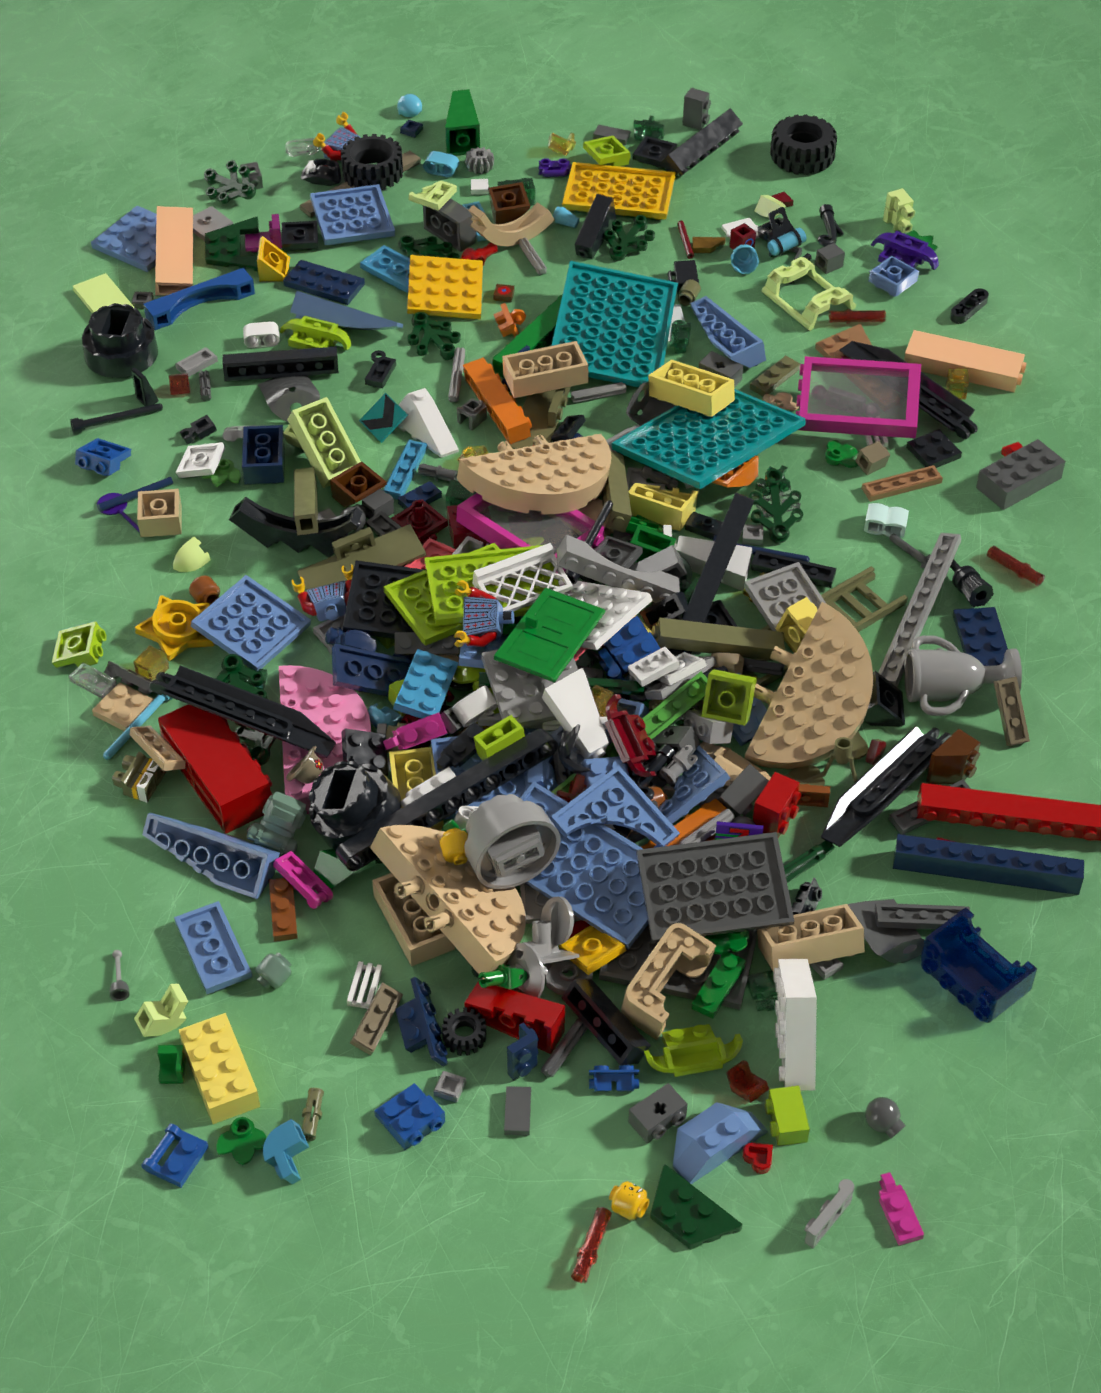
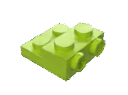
[583,136,631,167]
[52,621,107,668]

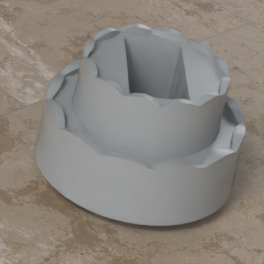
[464,794,561,889]

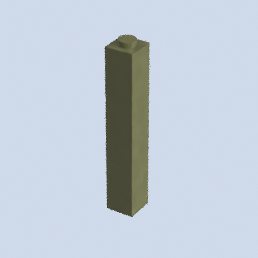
[601,451,632,533]
[294,467,318,535]
[651,618,785,661]

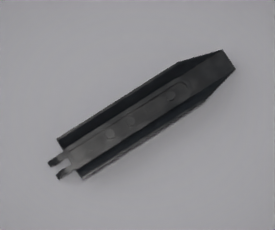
[839,341,978,440]
[149,665,336,758]
[821,726,951,847]

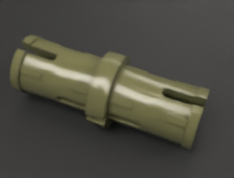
[302,1088,324,1141]

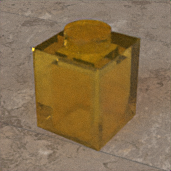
[945,369,969,399]
[133,645,169,681]

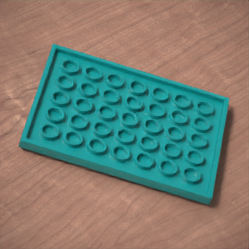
[552,261,678,387]
[612,389,805,489]

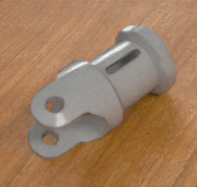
[660,745,698,785]

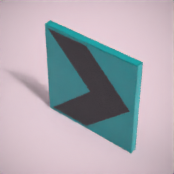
[359,392,408,443]

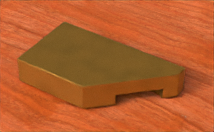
[692,237,726,253]

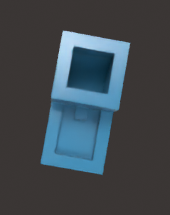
[263,1119,309,1184]

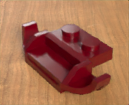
[605,694,656,777]

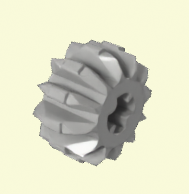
[465,147,494,174]

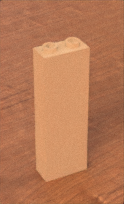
[155,206,193,296]
[904,330,1027,392]

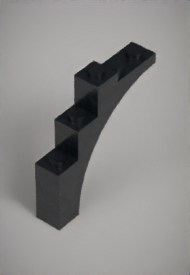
[229,497,363,558]

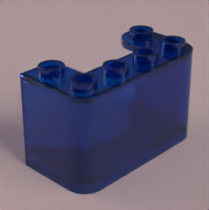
[921,907,1037,1023]

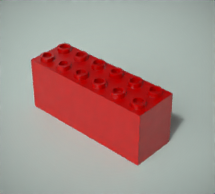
[158,704,273,834]

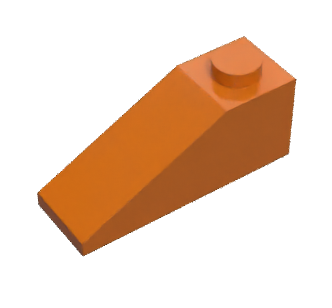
[711,456,758,488]

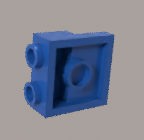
[75,438,131,476]
[604,616,661,675]
[374,1083,445,1150]

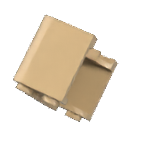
[621,923,716,1040]

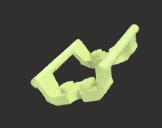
[762,257,856,331]

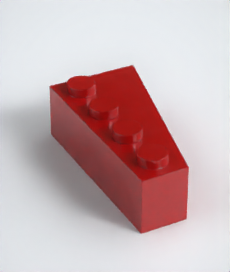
[464,981,565,1054]

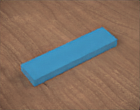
[383,440,427,500]

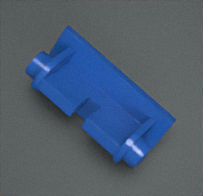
[589,1065,639,1091]

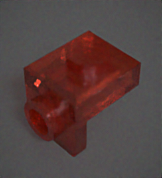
[555,774,587,803]
[726,1060,769,1103]

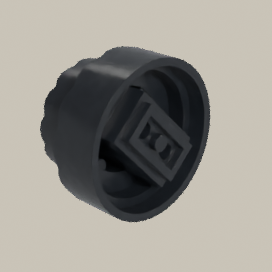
[82,303,158,378]
[309,761,402,850]

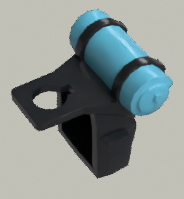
[758,207,807,256]

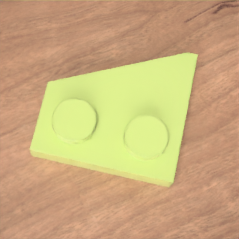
[409,180,457,211]

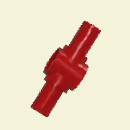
[460,242,498,266]

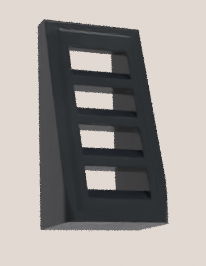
[131,367,159,406]

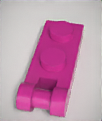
[273,851,333,909]

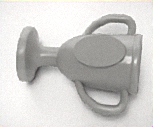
[904,636,1022,716]

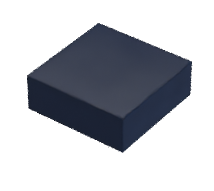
[400,120,423,138]

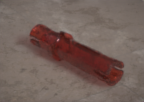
[829,309,886,324]
[987,545,1045,586]
[571,1207,612,1283]

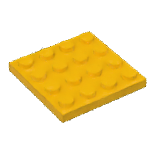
[407,255,483,319]

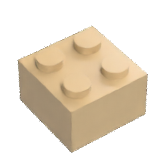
[137,489,182,537]

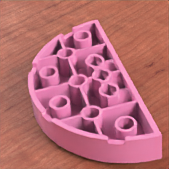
[279,665,371,814]

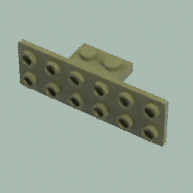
[510,387,571,449]
[297,524,426,590]

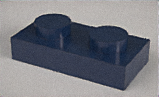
[398,481,442,510]

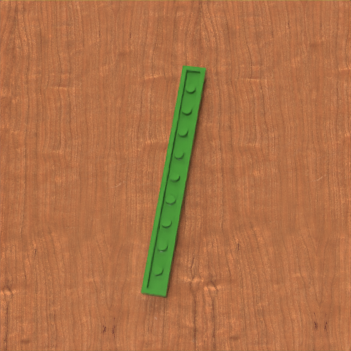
[551,671,708,803]

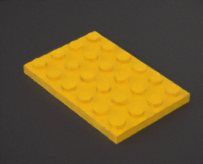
[562,162,675,220]

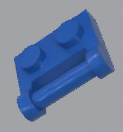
[598,648,631,700]
[141,1124,208,1188]

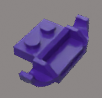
[871,231,939,270]

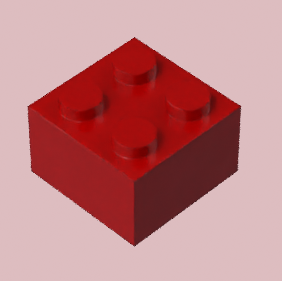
[753,772,801,838]

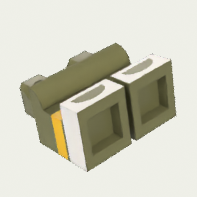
[112,752,166,803]

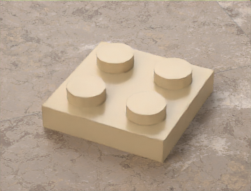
[92,682,154,731]

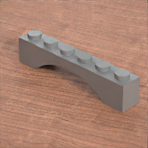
[557,535,680,603]

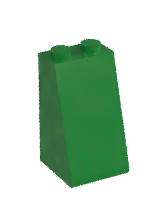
[445,89,480,156]

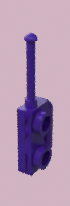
[539,158,572,177]

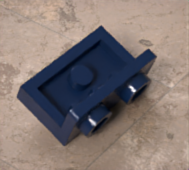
[507,1023,539,1080]

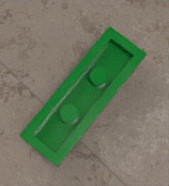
[691,952,746,1019]

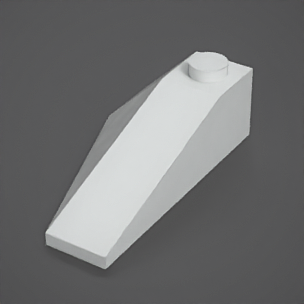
[398,388,459,458]

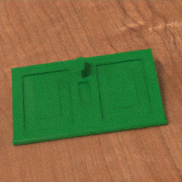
[494,587,606,683]

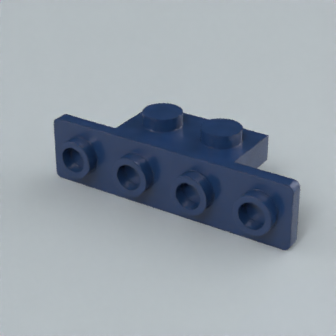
[395,977,448,1067]

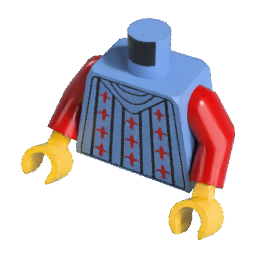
[313,112,361,162]
[292,564,354,621]
[453,580,514,647]

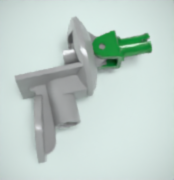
[478,896,579,998]

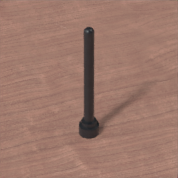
[70,403,163,434]
[564,500,613,584]

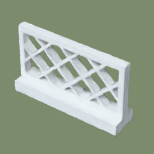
[472,543,573,611]

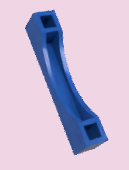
[143,268,255,330]

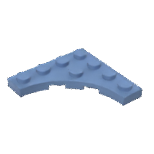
[659,745,730,824]
[550,765,680,846]

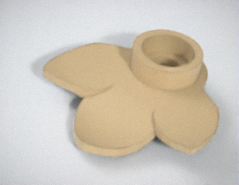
[763,392,799,411]

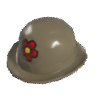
[286,746,323,784]

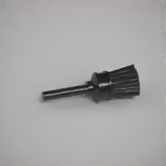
[950,559,994,607]

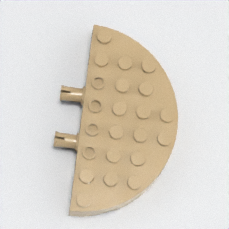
[457,434,611,514]
[745,602,873,769]
[370,825,526,979]

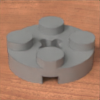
[545,960,593,996]

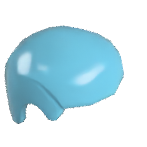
[397,94,422,117]
[731,244,759,274]
[368,703,403,728]

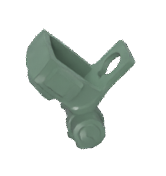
[246,791,307,856]

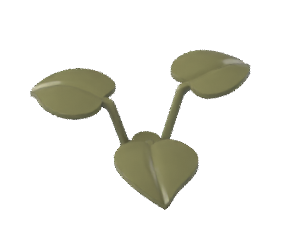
[784,731,868,786]

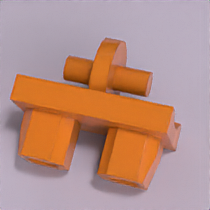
[493,303,526,337]

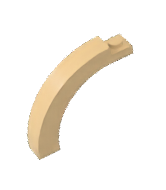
[468,202,555,246]

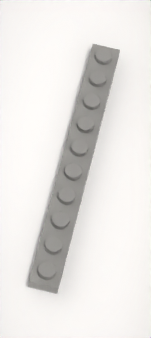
[878,533,961,687]

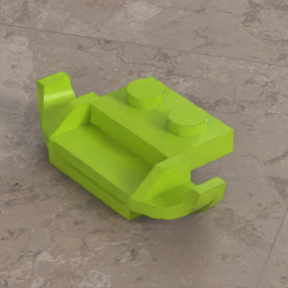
[280,316,351,350]
[644,1024,743,1077]

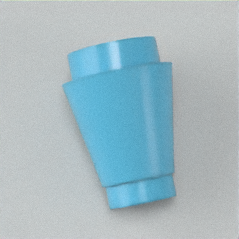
[553,206,580,228]

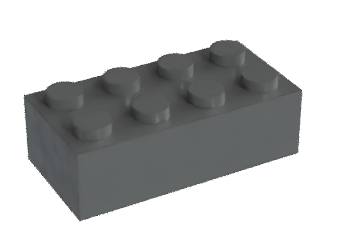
[976,439,1066,510]

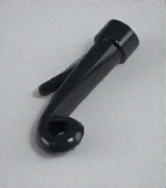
[818,204,844,247]
[631,744,676,800]

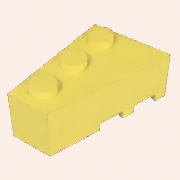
[628,483,698,531]

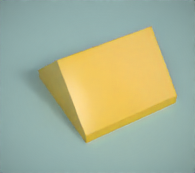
[257,236,290,281]

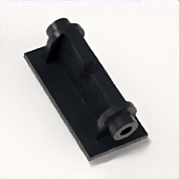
[792,878,822,915]

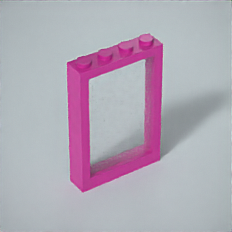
[796,356,921,439]
[456,493,604,573]

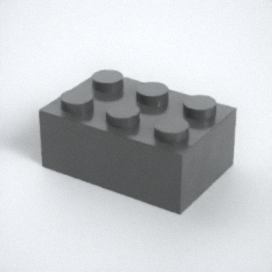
[423,198,476,252]

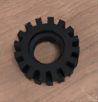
[442,1008,487,1056]

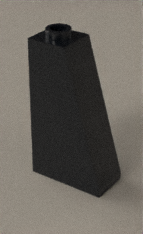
[575,194,616,259]

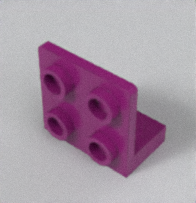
[245,214,282,253]

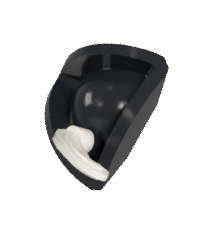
[301,159,341,186]

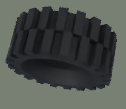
[341,134,403,190]

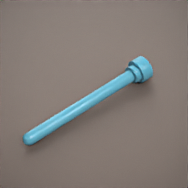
[103,694,173,760]

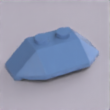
[673,1103,768,1184]

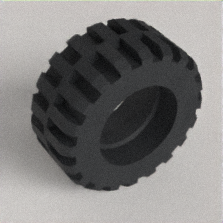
[770,114,837,175]

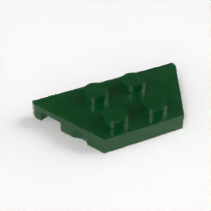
[650,1164,743,1250]

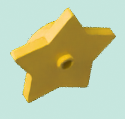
[135,595,215,661]

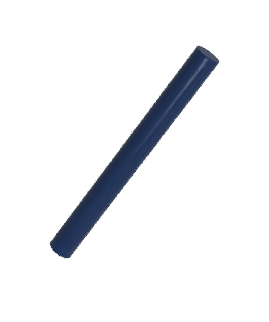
[97,477,173,512]

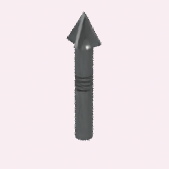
[889,533,930,568]

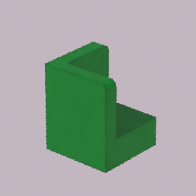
[157,1045,186,1084]

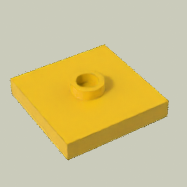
[559,925,626,975]

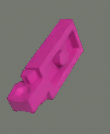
[383,712,447,750]
[878,1172,924,1246]

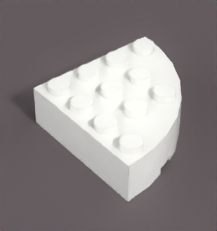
[774,959,817,1091]

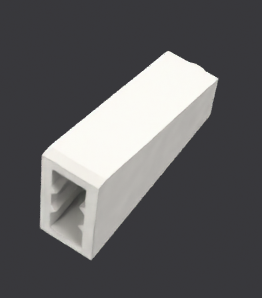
[674,536,752,591]
[542,668,609,759]

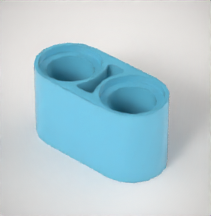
[423,151,459,177]

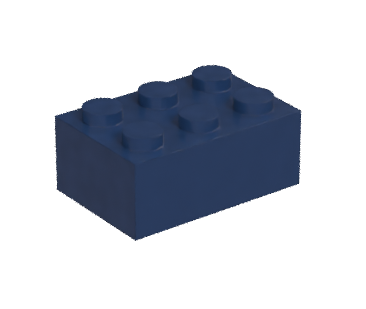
[242,425,285,484]

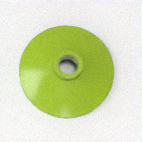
[452,666,486,684]

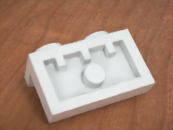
[628,647,680,687]

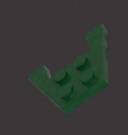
[205,217,259,272]

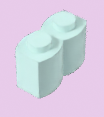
[864,503,909,538]

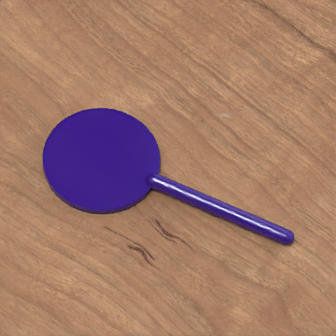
[97,493,140,533]

